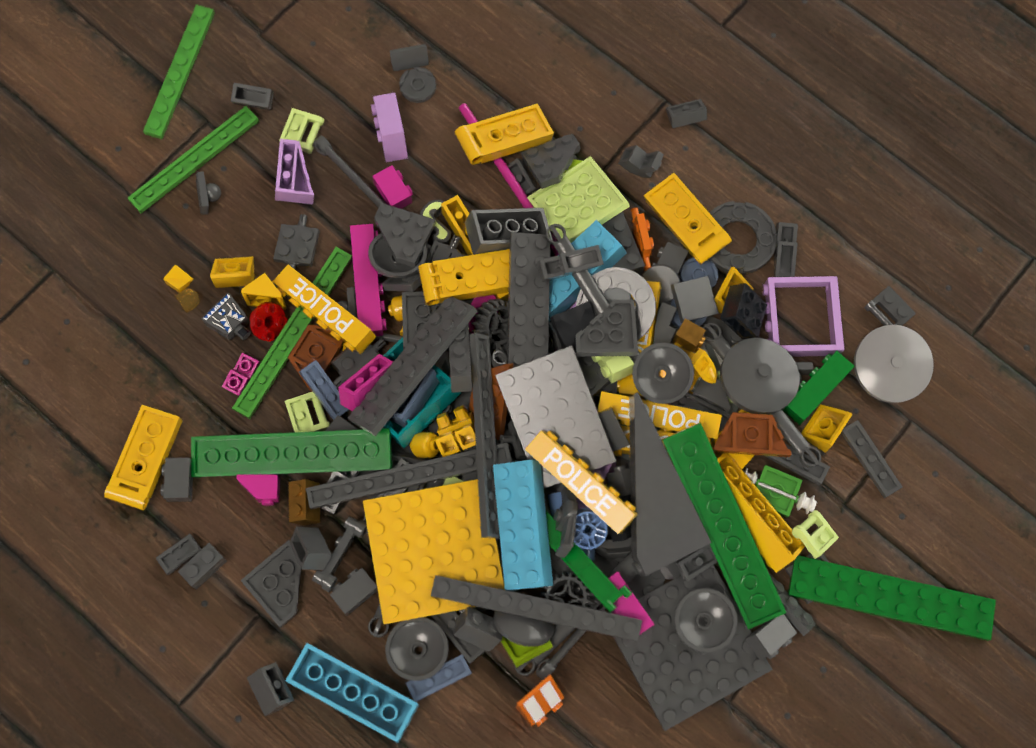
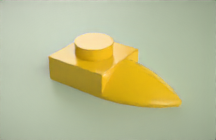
[691,348,717,384]

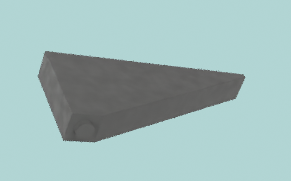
[629,392,711,577]

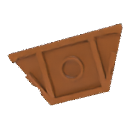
[288,325,344,392]
[468,363,513,440]
[713,412,792,457]

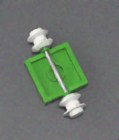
[744,465,817,518]

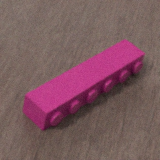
[350,224,387,337]

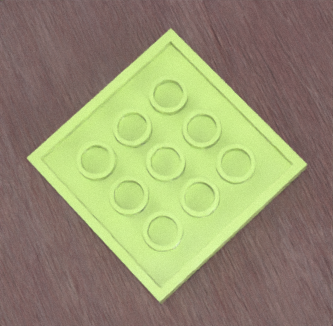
[527,156,630,243]

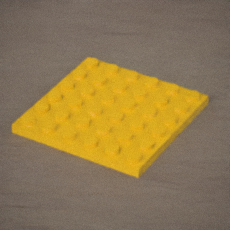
[363,479,505,624]

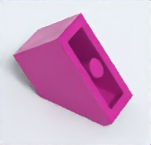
[236,474,280,506]

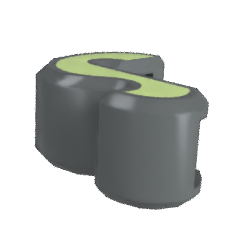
[420,199,451,245]

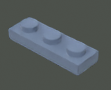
[299,360,349,420]
[406,654,472,702]

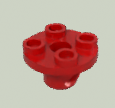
[250,302,288,342]

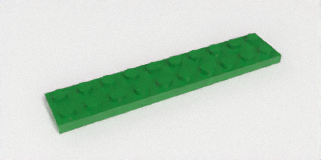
[662,423,787,630]
[191,428,392,477]
[788,555,996,641]

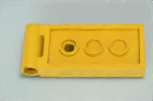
[455,103,554,165]
[644,173,732,265]
[418,249,510,306]
[104,405,182,510]

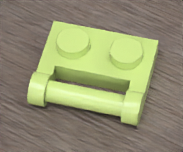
[279,108,324,154]
[285,392,330,432]
[792,510,839,559]

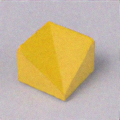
[163,265,193,294]

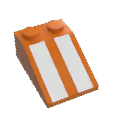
[515,675,564,727]

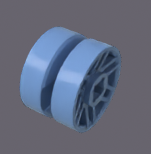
[574,507,608,549]

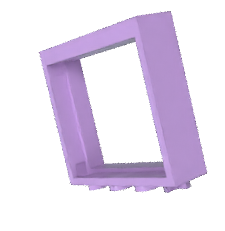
[762,276,844,357]

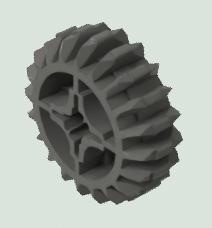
[472,299,508,352]
[541,570,597,627]

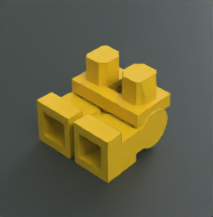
[435,405,476,457]

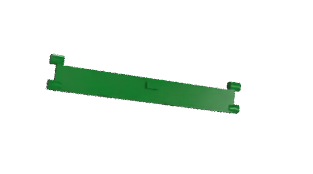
[546,511,632,613]

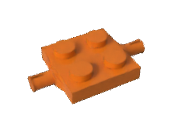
[630,207,654,271]

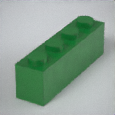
[782,351,855,426]

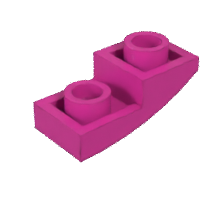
[222,353,261,396]

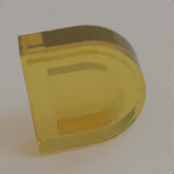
[175,289,199,313]

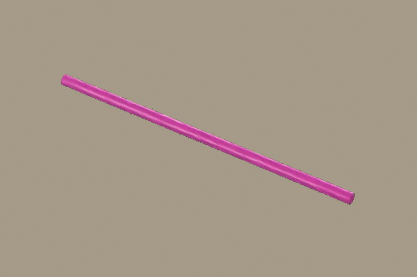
[459,103,559,256]

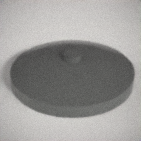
[720,338,800,415]

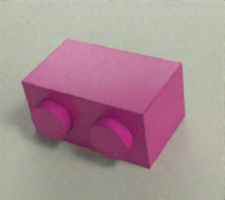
[373,165,413,209]

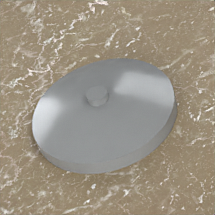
[854,325,934,403]

